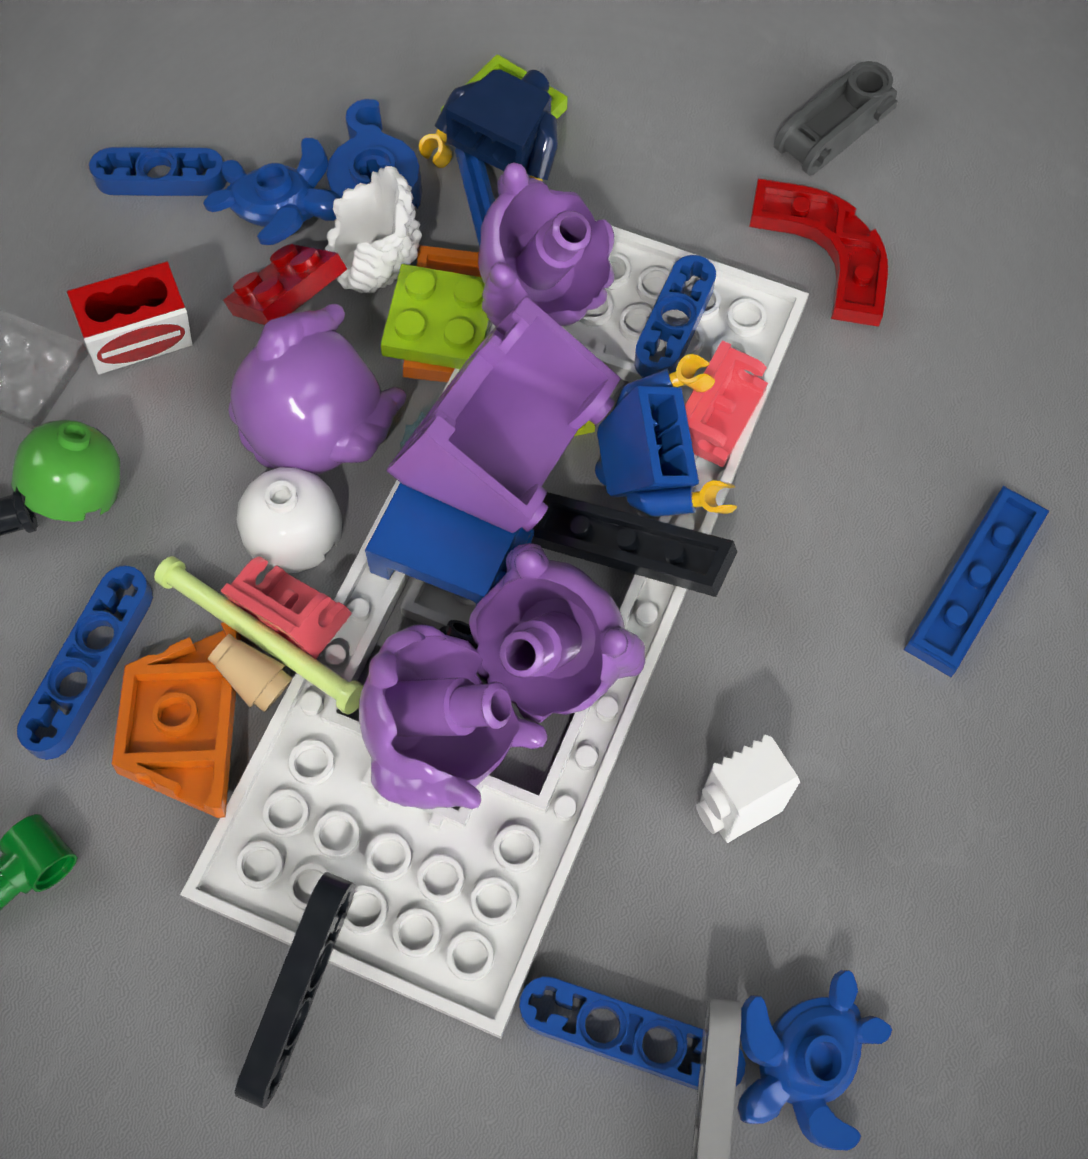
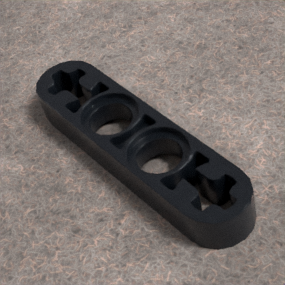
[235,872,355,1108]

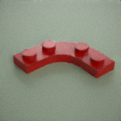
[749,178,888,327]

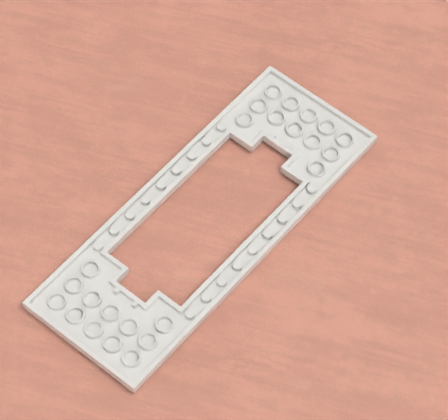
[180,220,809,1039]

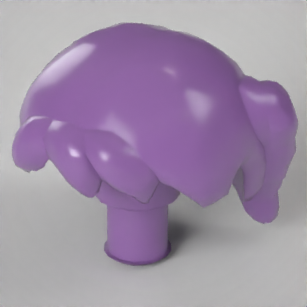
[478,162,615,326]
[228,304,407,475]
[469,543,645,723]
[359,625,548,810]

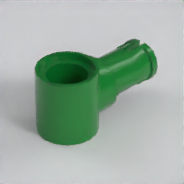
[0,814,77,910]

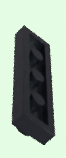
[531,492,737,597]

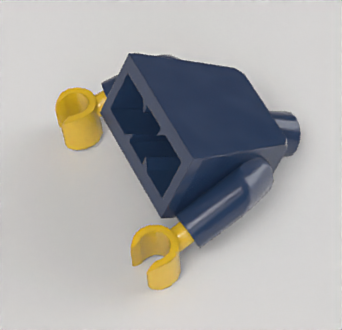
[418,69,558,182]

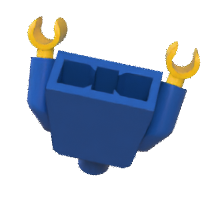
[595,354,737,517]

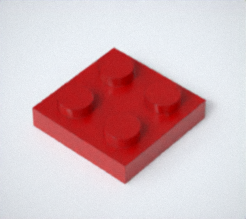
[223,244,347,325]

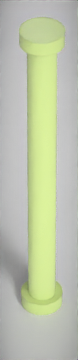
[154,556,364,715]

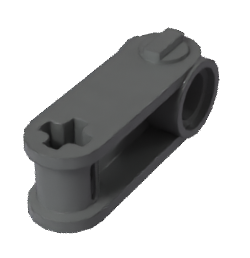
[774,61,898,176]

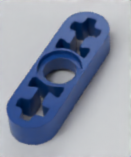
[89,147,227,196]
[634,255,716,378]

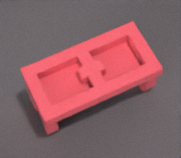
[685,340,768,467]
[221,556,352,659]

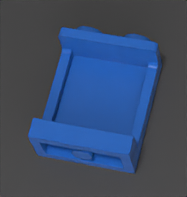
[365,483,534,606]

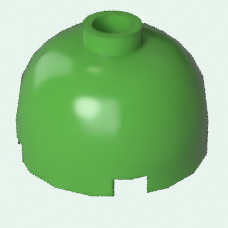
[11,420,120,522]

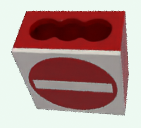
[67,261,192,375]

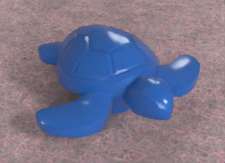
[203,138,340,245]
[737,970,892,1151]

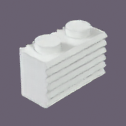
[696,735,800,843]

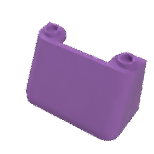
[386,296,621,533]

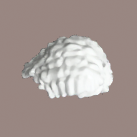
[325,166,422,293]

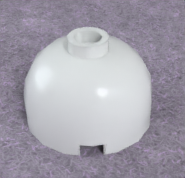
[236,467,343,573]

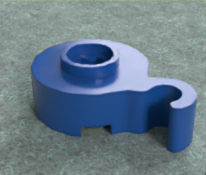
[326,99,422,209]

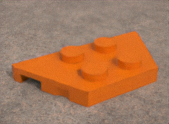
[112,622,241,818]

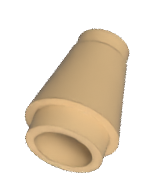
[208,634,293,713]

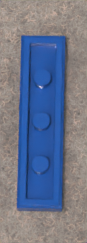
[904,486,1049,677]

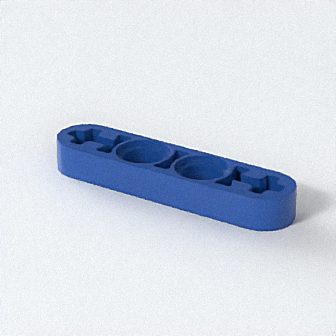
[17,566,153,760]
[519,976,746,1090]

